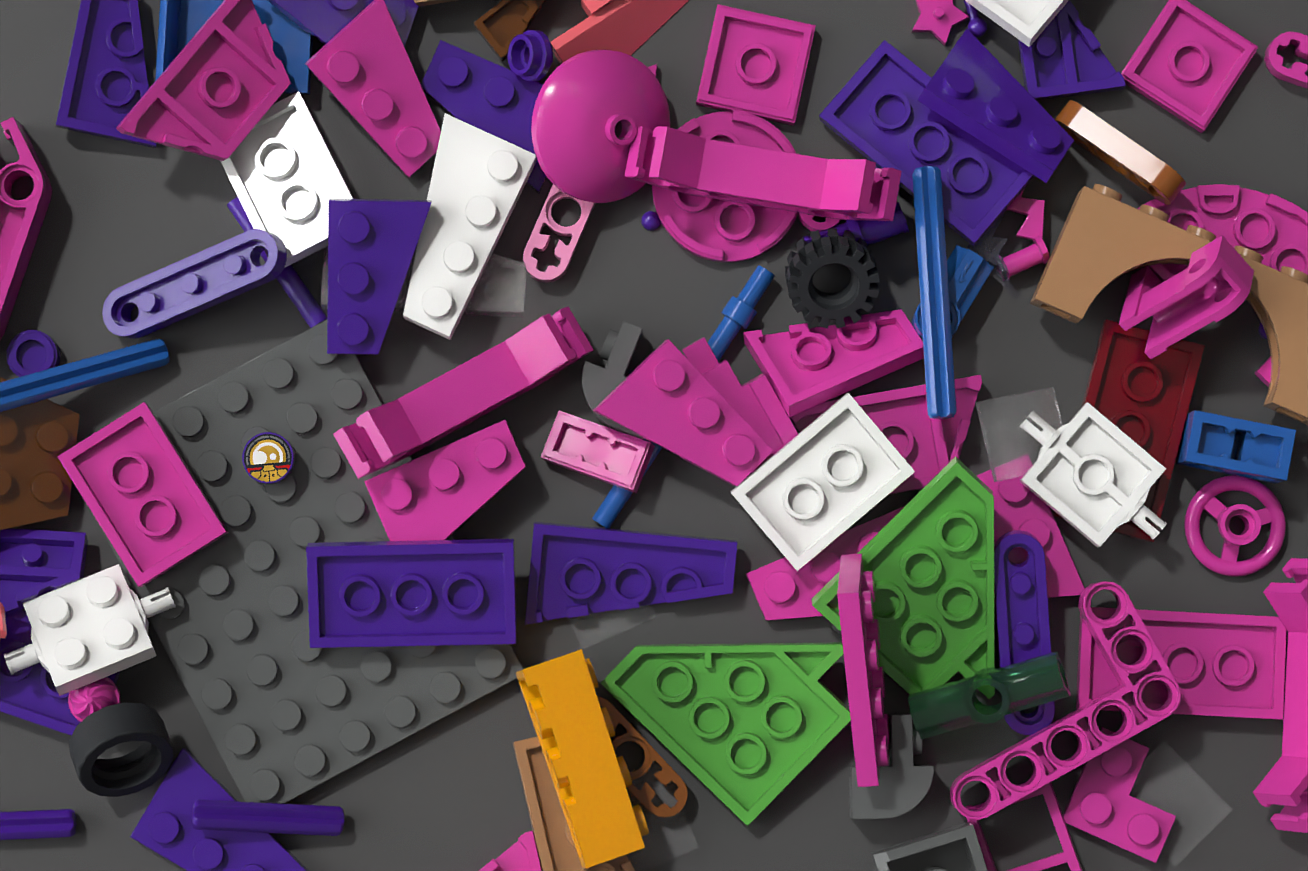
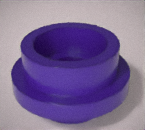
[508,30,553,81]

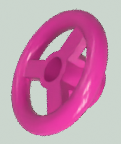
[1184,475,1286,577]

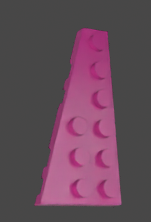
[746,454,1085,621]

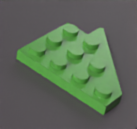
[812,456,995,706]
[601,642,851,826]

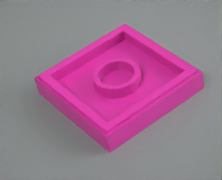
[1121,0,1258,133]
[696,4,816,126]

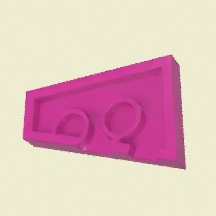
[743,309,924,417]
[593,339,774,486]
[364,420,527,541]

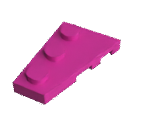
[305,0,441,177]

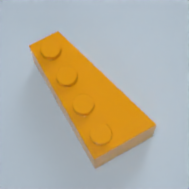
[515,649,649,869]

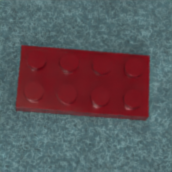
[1053,319,1205,543]

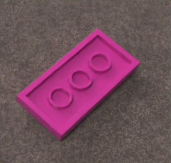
[837,554,890,787]
[1076,607,1287,720]

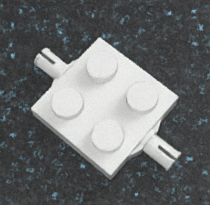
[1019,402,1167,547]
[3,564,176,696]

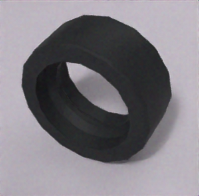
[69,702,173,797]

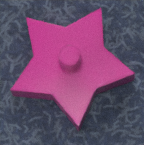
[912,0,969,46]

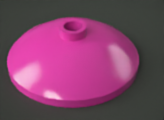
[531,50,670,203]

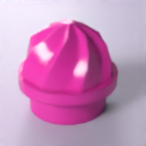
[68,677,120,722]

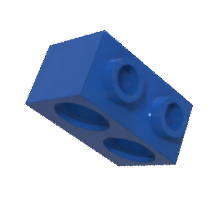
[1176,410,1296,484]

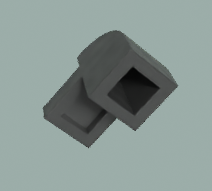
[582,321,644,440]
[849,714,934,819]

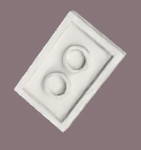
[220,91,354,268]
[731,393,915,571]

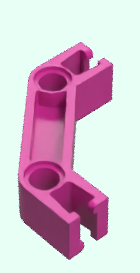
[0,117,52,340]
[625,126,902,221]
[333,306,593,479]
[1253,558,1308,833]

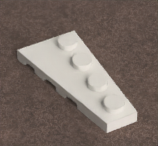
[403,113,537,340]

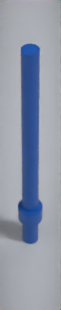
[592,265,775,529]

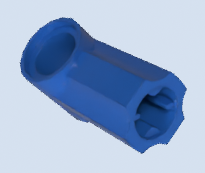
[911,245,994,341]

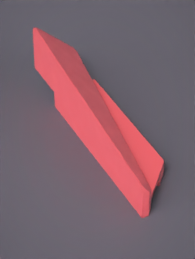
[550,0,689,64]

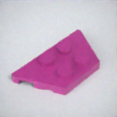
[116,0,291,161]
[789,375,982,495]

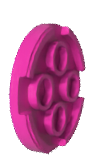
[652,110,798,262]

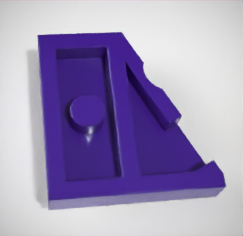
[1018,0,1125,101]
[0,528,88,616]

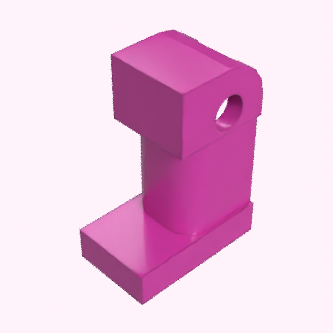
[1119,235,1254,359]

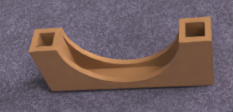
[1030,184,1308,425]

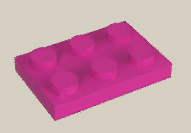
[57,402,228,587]

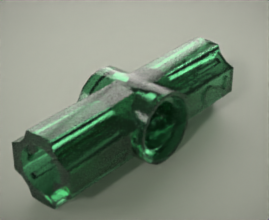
[908,651,1070,739]

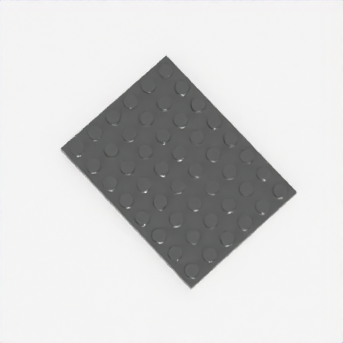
[100,320,523,804]

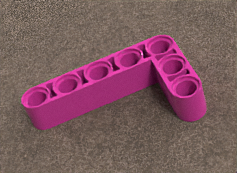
[950,581,1181,820]

